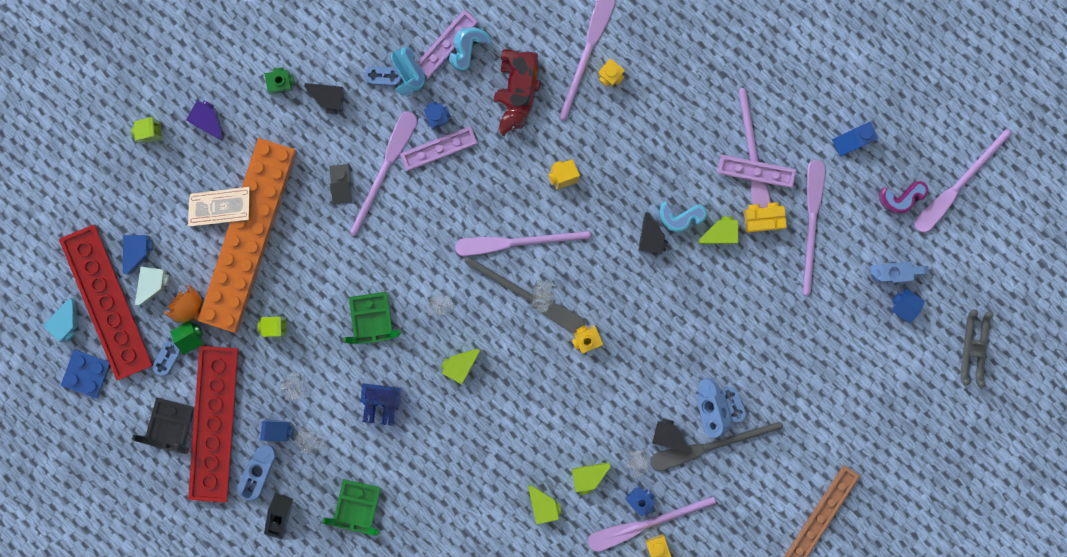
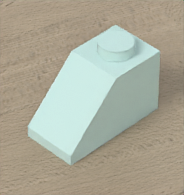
[135,267,169,306]

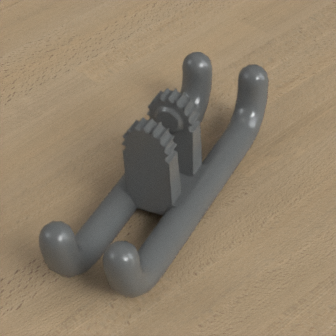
[960,309,994,388]

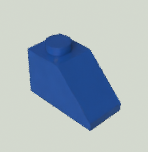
[832,121,878,156]
[123,235,153,274]
[260,419,293,442]

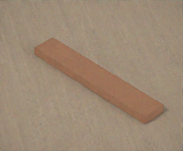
[784,465,860,557]

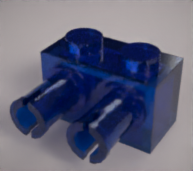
[360,383,402,426]

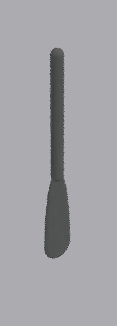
[465,257,585,334]
[650,422,783,471]

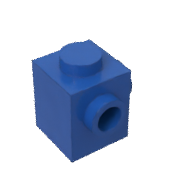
[424,102,451,130]
[891,289,925,323]
[625,485,655,517]

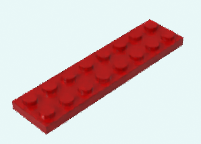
[59,224,153,381]
[188,346,239,502]

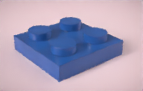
[60,349,110,399]

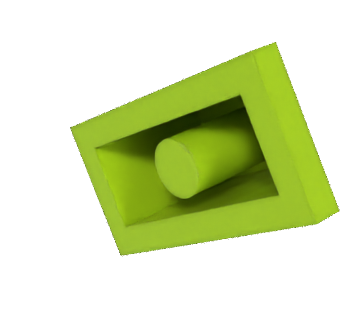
[131,117,162,143]
[698,216,738,244]
[257,317,286,337]
[440,349,481,384]
[571,462,611,495]
[528,484,562,525]

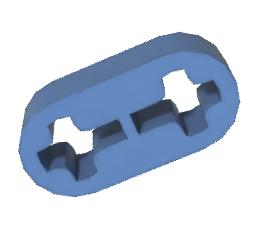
[365,67,401,86]
[153,342,180,376]
[721,387,746,422]

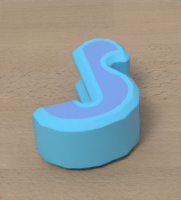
[449,27,491,71]
[391,47,425,96]
[659,201,707,233]

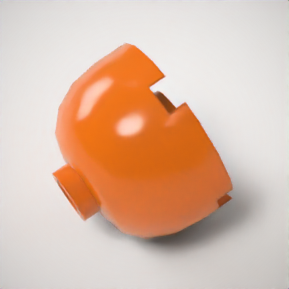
[164,284,202,323]

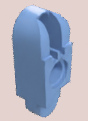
[870,261,929,283]
[696,378,731,438]
[238,445,276,500]

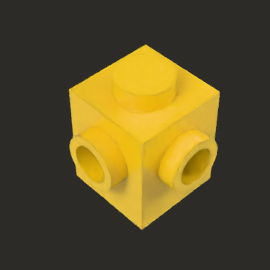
[597,58,625,88]
[548,159,580,190]
[572,325,603,354]

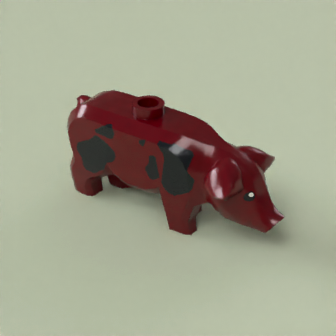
[494,49,541,137]

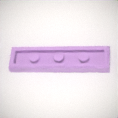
[417,10,479,79]
[400,126,478,172]
[717,154,797,188]

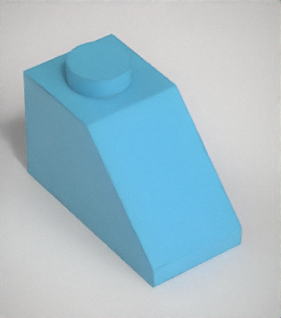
[43,298,77,342]

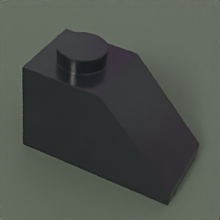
[304,83,345,115]
[638,212,667,255]
[652,418,692,453]
[264,493,293,539]

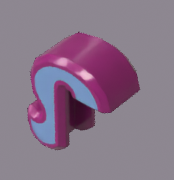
[879,181,928,214]

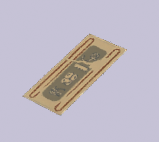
[188,187,250,226]

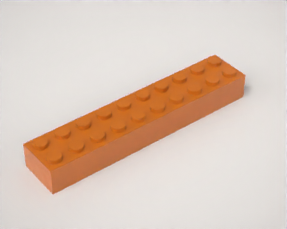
[198,138,297,333]

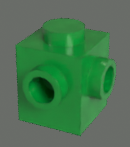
[264,67,295,95]
[170,321,203,355]

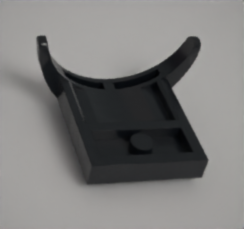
[132,397,195,454]

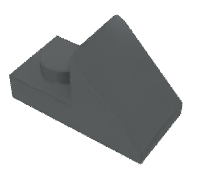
[329,164,352,204]

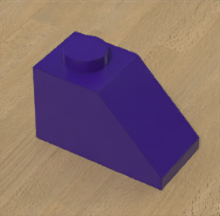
[186,100,224,141]

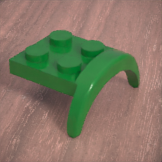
[343,292,401,344]
[322,479,381,536]

